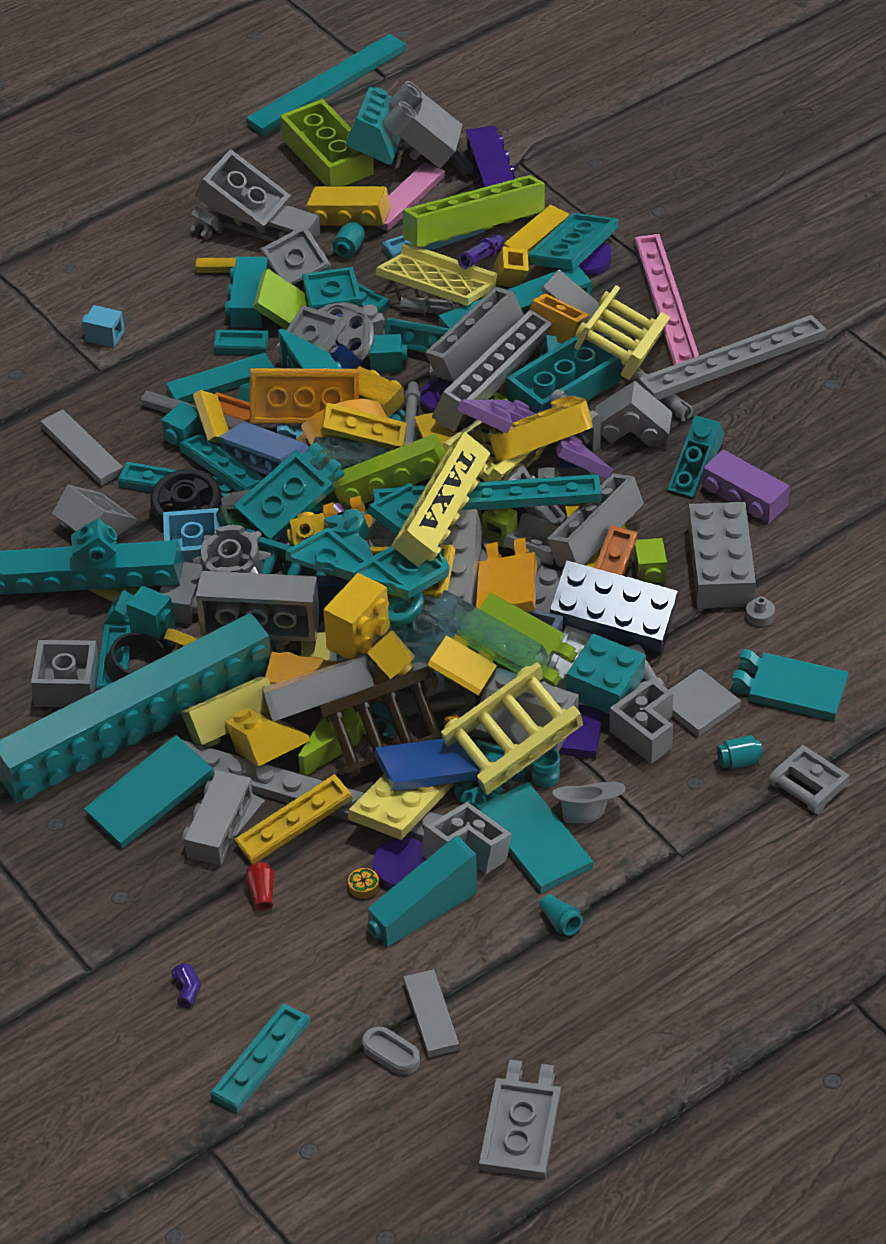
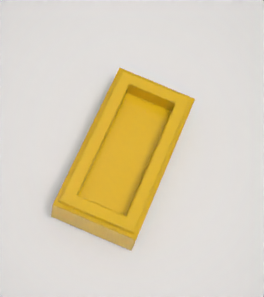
[193,390,229,444]

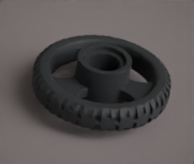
[150,468,222,524]

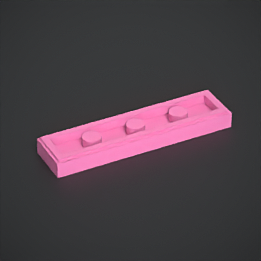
[376,162,445,231]

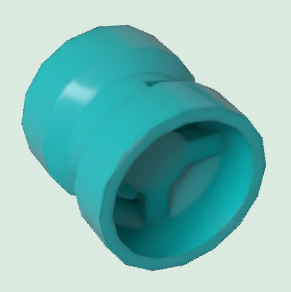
[530,747,560,788]

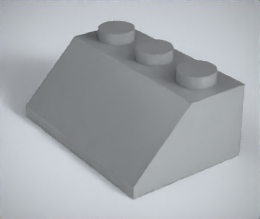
[473,668,579,752]

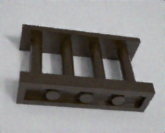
[313,666,443,779]

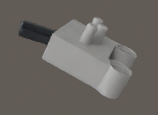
[384,81,476,179]

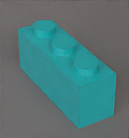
[225,256,268,328]

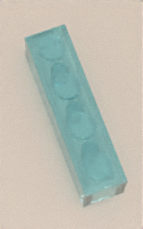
[429,590,549,672]

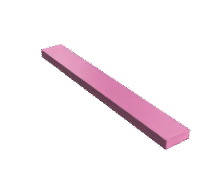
[634,234,699,365]

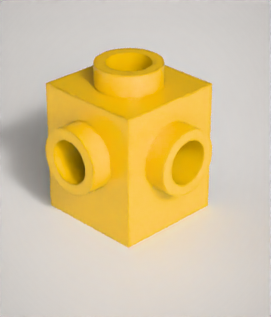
[287,512,326,546]

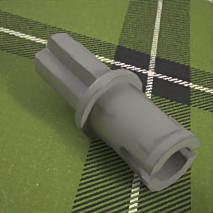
[400,296,453,316]

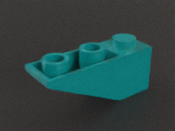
[667,415,725,498]

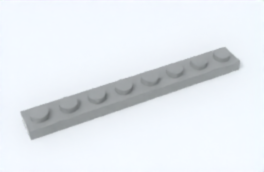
[638,315,827,400]

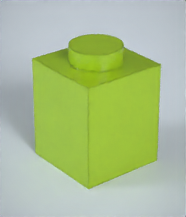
[634,538,667,583]

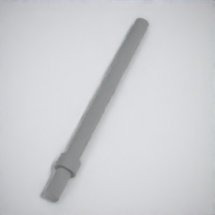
[403,382,420,446]

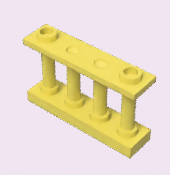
[574,285,670,380]
[441,662,583,795]

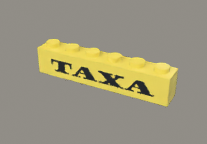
[391,432,490,567]

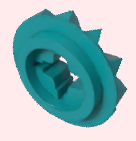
[454,779,502,807]

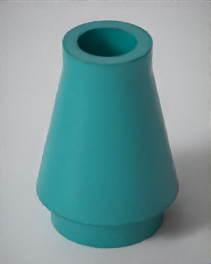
[539,894,583,936]

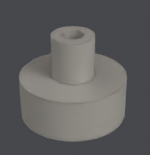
[746,596,775,627]

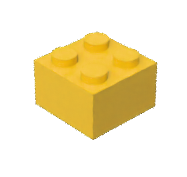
[323,573,390,660]

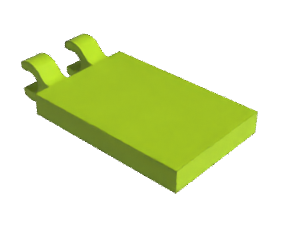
[461,592,578,687]

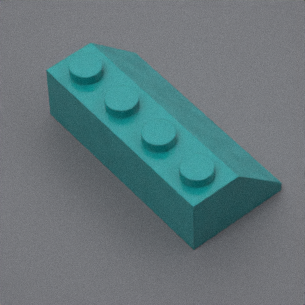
[345,87,401,166]

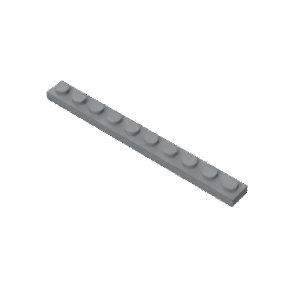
[182,740,442,842]

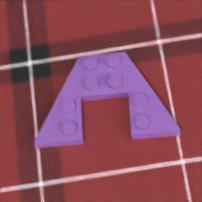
[457,400,613,479]

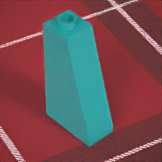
[367,835,477,947]

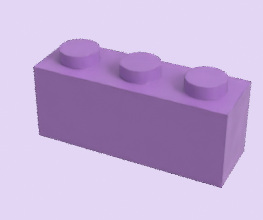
[702,449,790,524]

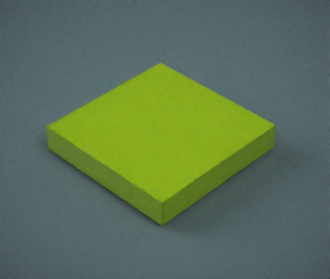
[253,268,307,330]

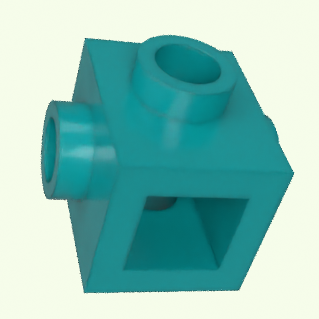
[71,518,117,570]

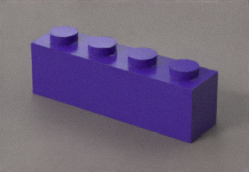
[466,125,515,188]

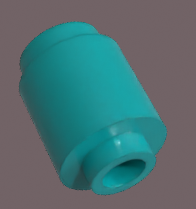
[332,222,365,258]
[716,735,763,770]

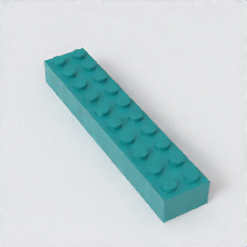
[0,613,271,804]

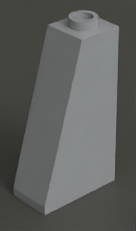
[263,655,378,721]

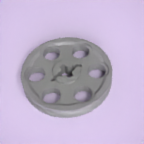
[319,302,374,369]

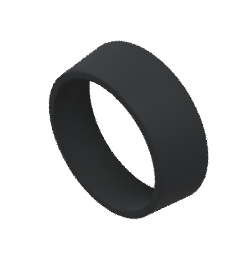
[104,632,168,682]

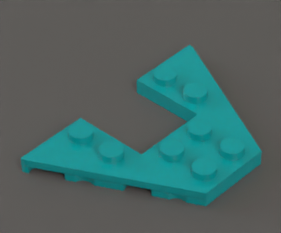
[285,483,450,600]

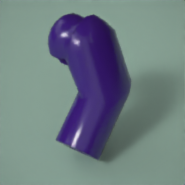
[172,963,201,1008]

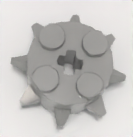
[193,525,271,574]

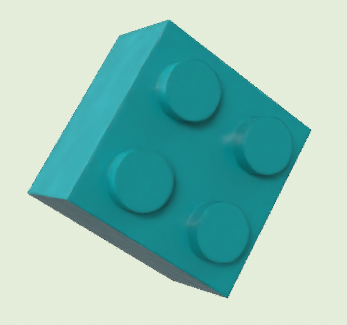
[566,634,646,714]

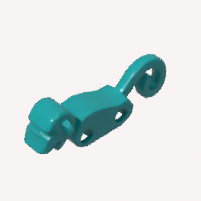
[324,509,424,626]

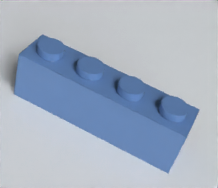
[219,422,309,475]

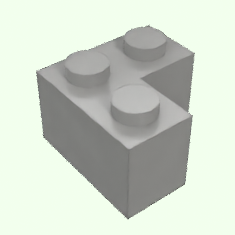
[595,381,672,447]
[609,678,673,764]
[420,802,512,874]

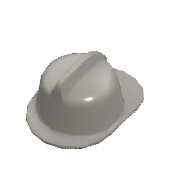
[552,782,626,823]

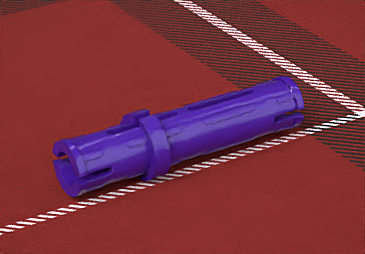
[458,234,505,269]

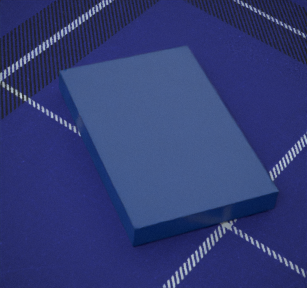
[375,739,480,791]

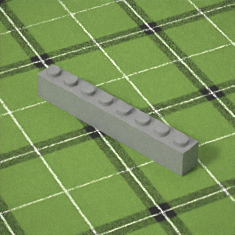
[432,310,552,432]

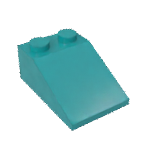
[278,329,342,369]

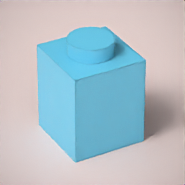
[81,305,125,348]

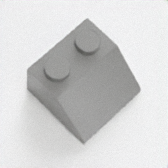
[52,484,137,536]

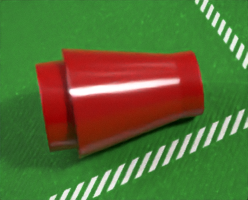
[244,863,275,911]

